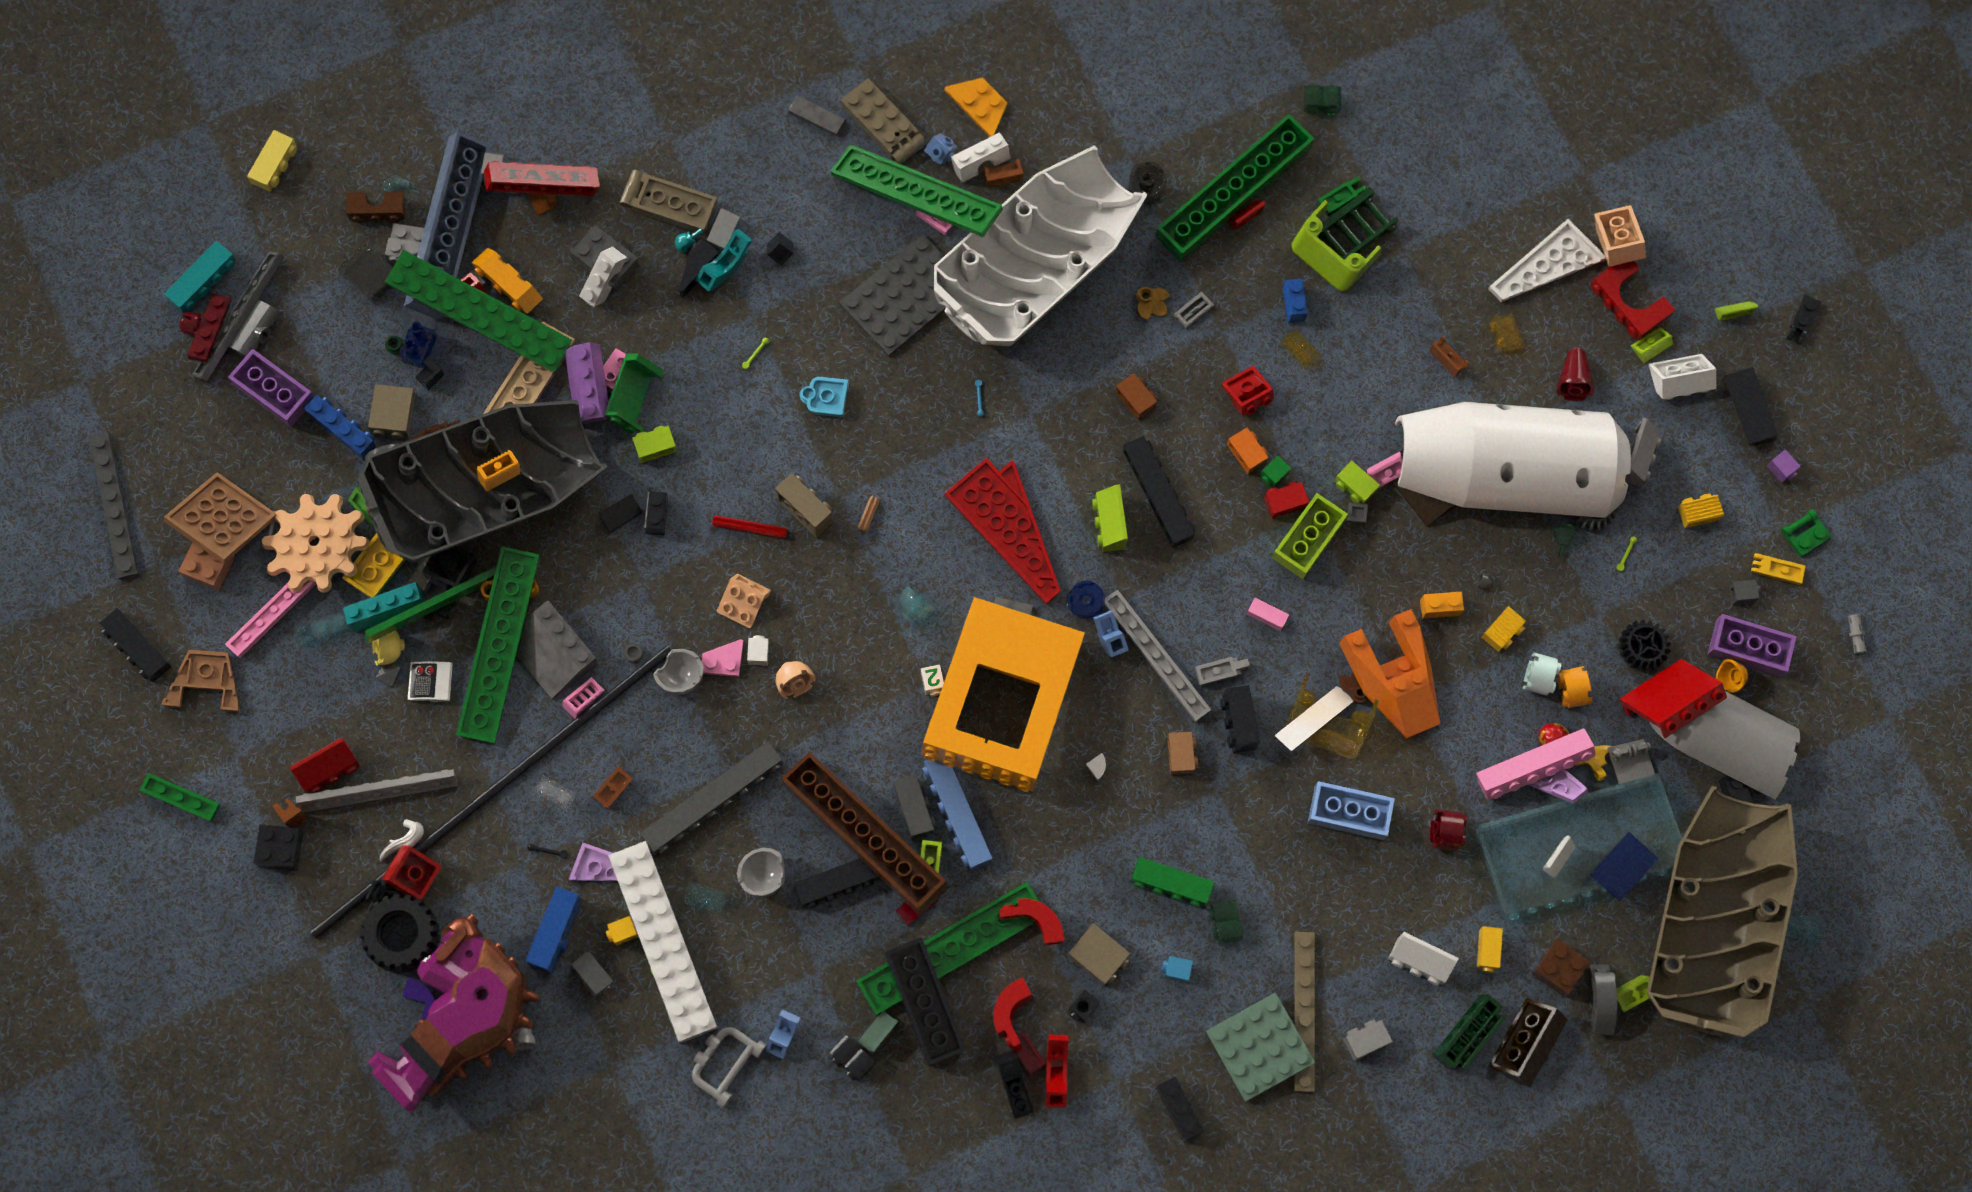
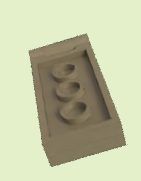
[840,78,927,164]
[619,170,718,235]

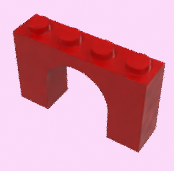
[1591,261,1675,341]

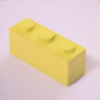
[247,130,297,192]

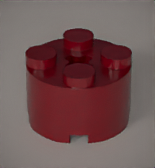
[1429,809,1467,851]

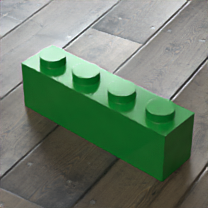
[1131,857,1214,908]

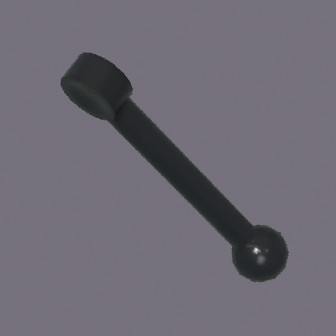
[527,843,568,858]

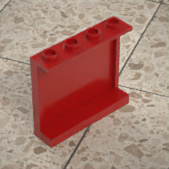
[1620,659,1727,738]

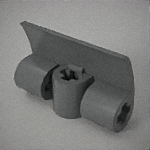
[228,300,281,358]

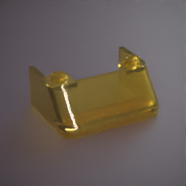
[1285,672,1379,759]

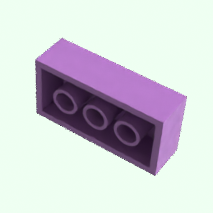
[228,349,314,428]
[1707,614,1797,677]

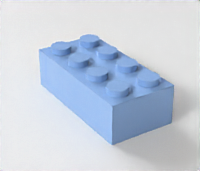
[1308,781,1395,840]

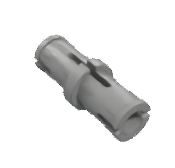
[1848,614,1867,654]

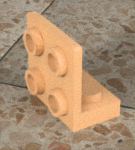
[717,573,771,628]

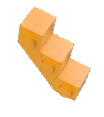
[472,248,543,314]

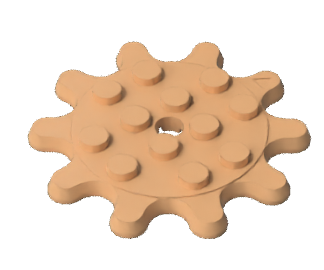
[262,494,370,593]

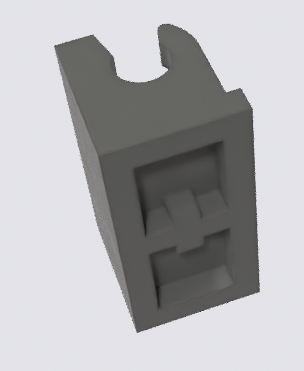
[570,951,613,1000]

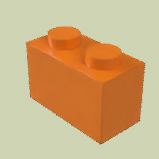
[1227,428,1268,474]

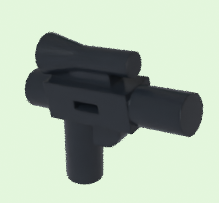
[365,879,402,911]

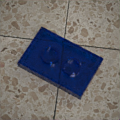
[1590,832,1659,902]

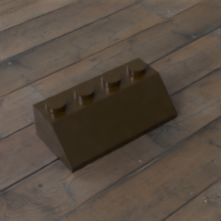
[1489,998,1568,1088]

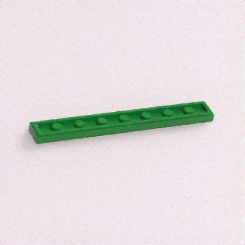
[364,566,497,644]

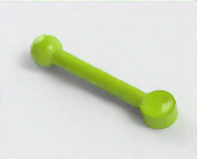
[742,338,769,369]
[1616,536,1637,571]

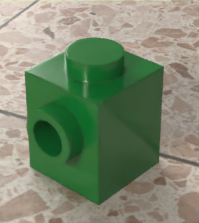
[1260,456,1291,488]

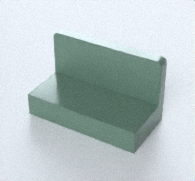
[858,1011,899,1055]

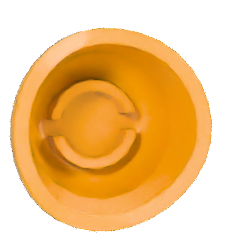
[1716,659,1748,693]

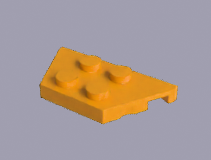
[944,78,1007,137]

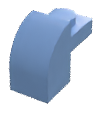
[1093,611,1129,657]
[765,1010,800,1059]

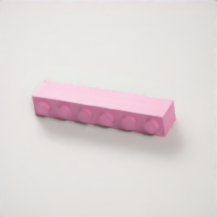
[1476,728,1595,801]

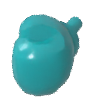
[675,228,703,253]

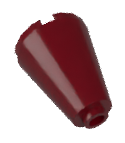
[1556,348,1595,401]

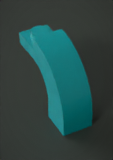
[695,229,752,291]

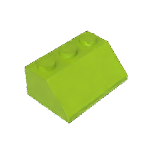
[1092,484,1128,552]

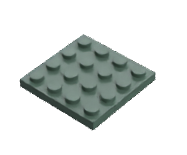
[1206,993,1315,1102]

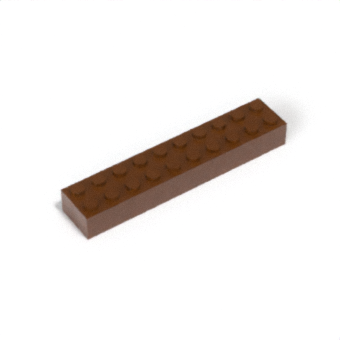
[781,752,948,916]

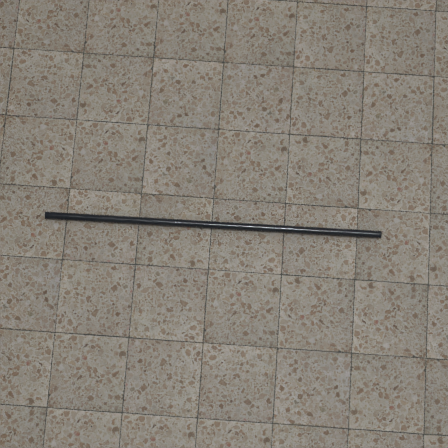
[310,645,671,939]

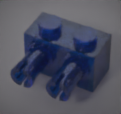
[399,322,437,369]

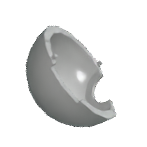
[654,649,703,695]
[737,848,785,897]

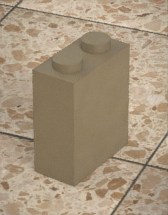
[368,384,416,439]
[1067,923,1130,986]

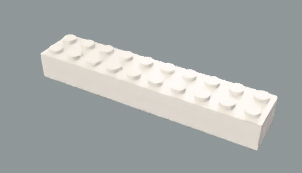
[608,841,718,1043]

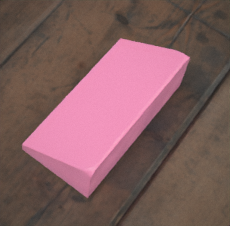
[1367,452,1403,488]
[1246,598,1289,632]

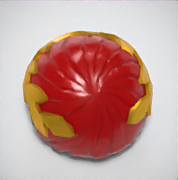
[1538,723,1569,746]

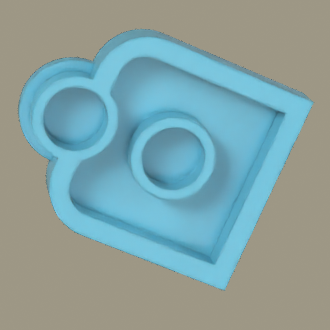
[800,377,849,417]

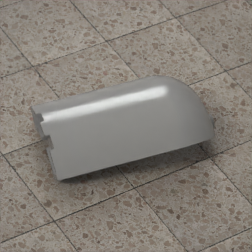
[1650,691,1800,799]

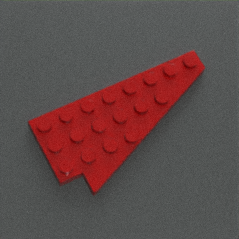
[944,458,1061,605]

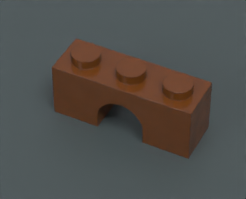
[346,192,406,223]

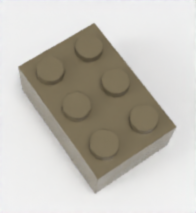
[775,473,833,538]

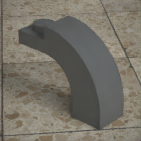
[1588,964,1617,1035]

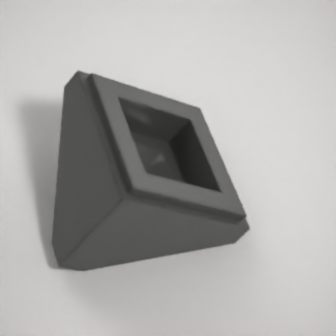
[376,663,403,687]

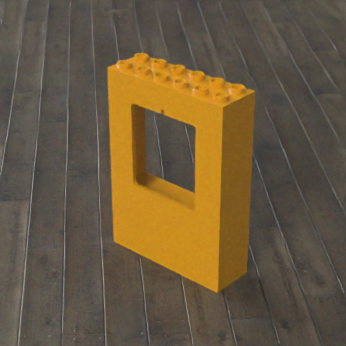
[921,597,1085,792]

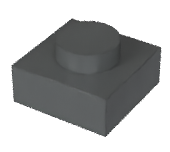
[1346,502,1368,525]

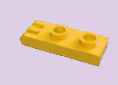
[1751,554,1805,585]

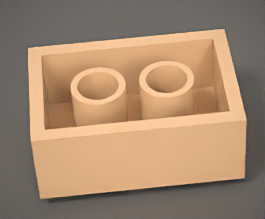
[1594,205,1646,267]

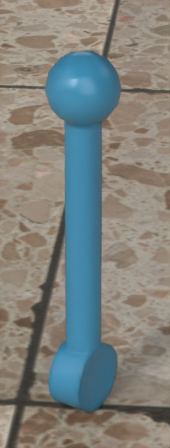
[975,380,984,417]

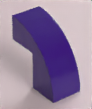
[403,977,436,1020]

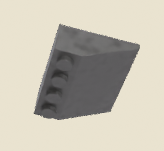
[516,601,598,699]

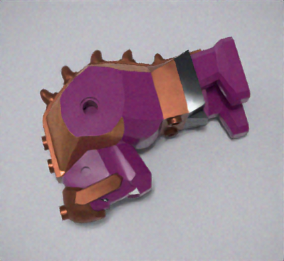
[368,913,539,1113]

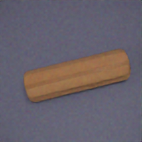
[858,496,879,533]

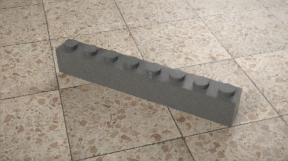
[640,741,783,855]

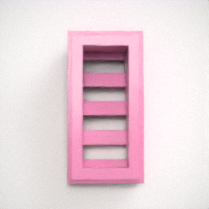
[562,677,605,719]

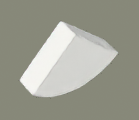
[1086,753,1106,781]

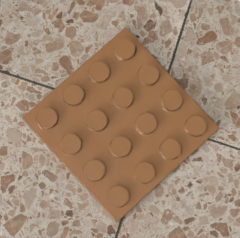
[164,472,276,564]

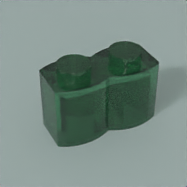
[1303,85,1341,115]
[1208,899,1243,944]

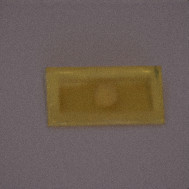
[1280,329,1321,369]

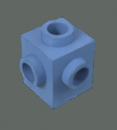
[924,133,958,165]

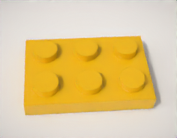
[342,533,405,598]

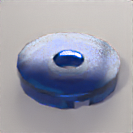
[1067,581,1105,619]

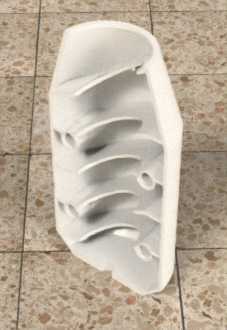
[934,146,1147,346]
[1395,402,1631,518]

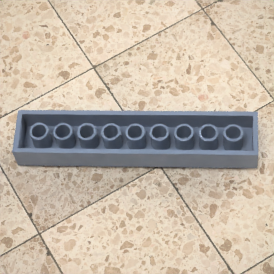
[404,131,491,320]

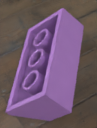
[565,342,609,424]

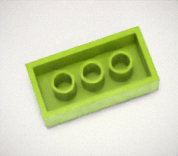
[1272,493,1348,579]

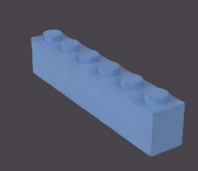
[922,760,992,871]

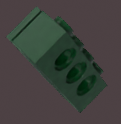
[1432,994,1506,1070]

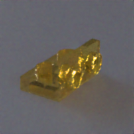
[1489,313,1525,355]

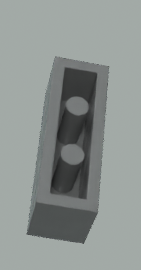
[893,774,936,840]

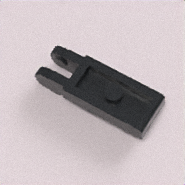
[1786,294,1822,346]

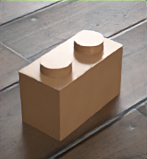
[1167,732,1198,775]

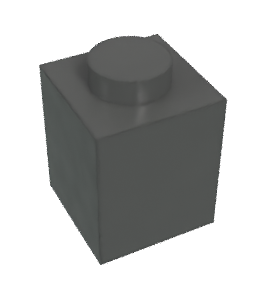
[1729,579,1761,605]

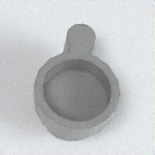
[514,1028,536,1050]

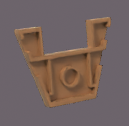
[162,650,240,712]

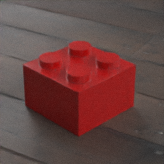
[381,845,442,901]

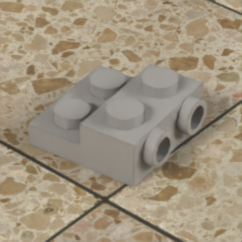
[385,224,424,264]

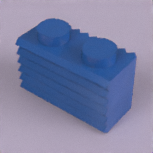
[1283,279,1308,323]

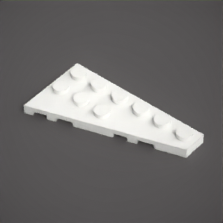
[1489,219,1606,302]

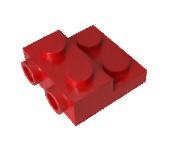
[1222,366,1274,416]

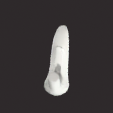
[379,819,424,862]

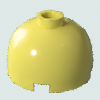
[372,630,405,666]

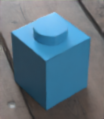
[1161,956,1193,983]

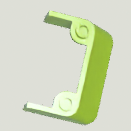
[1292,200,1381,292]

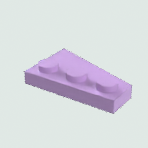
[1528,769,1588,804]
[569,843,618,881]

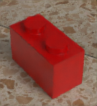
[1264,482,1309,519]

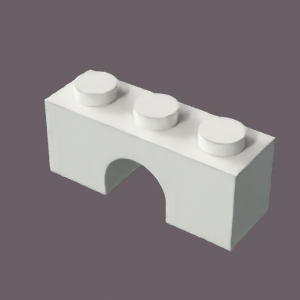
[951,133,1011,183]
[579,247,627,307]

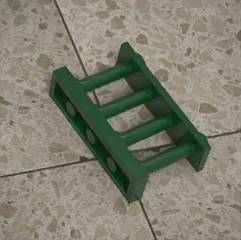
[1317,187,1399,260]

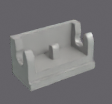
[706,208,739,252]

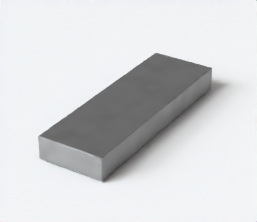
[788,96,845,136]

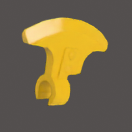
[1575,745,1612,782]

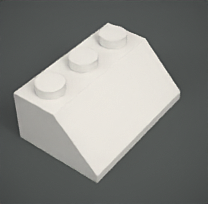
[1649,354,1716,400]
[1388,932,1459,986]

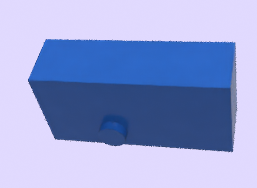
[526,886,582,975]

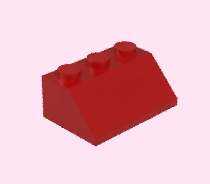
[289,738,360,794]

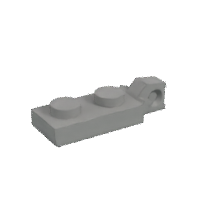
[1195,657,1250,686]

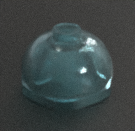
[899,585,937,622]

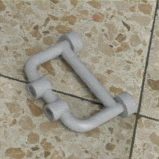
[692,1027,767,1109]

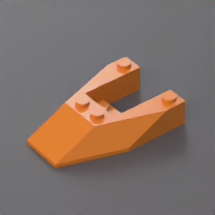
[1339,609,1440,739]

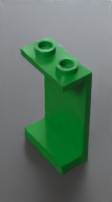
[604,353,664,433]

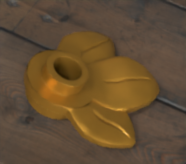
[1136,287,1169,320]

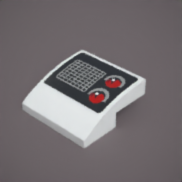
[408,661,453,702]

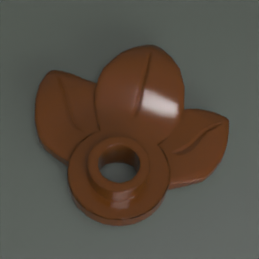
[1339,672,1368,704]

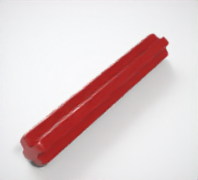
[712,515,787,539]

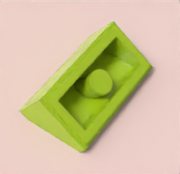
[1715,301,1758,321]
[1631,327,1673,363]

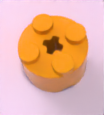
[1557,666,1592,708]

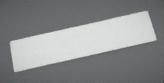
[1275,686,1353,751]

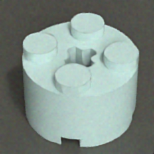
[1523,652,1561,696]

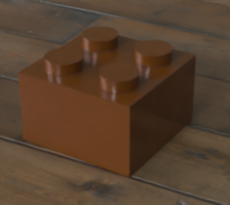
[1531,939,1590,997]

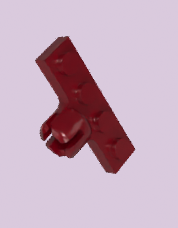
[180,293,232,363]

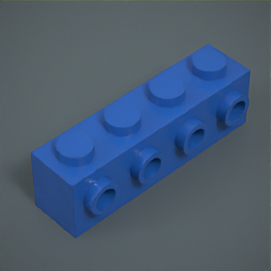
[304,394,377,461]

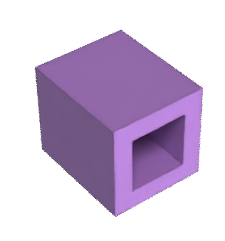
[1767,450,1800,482]

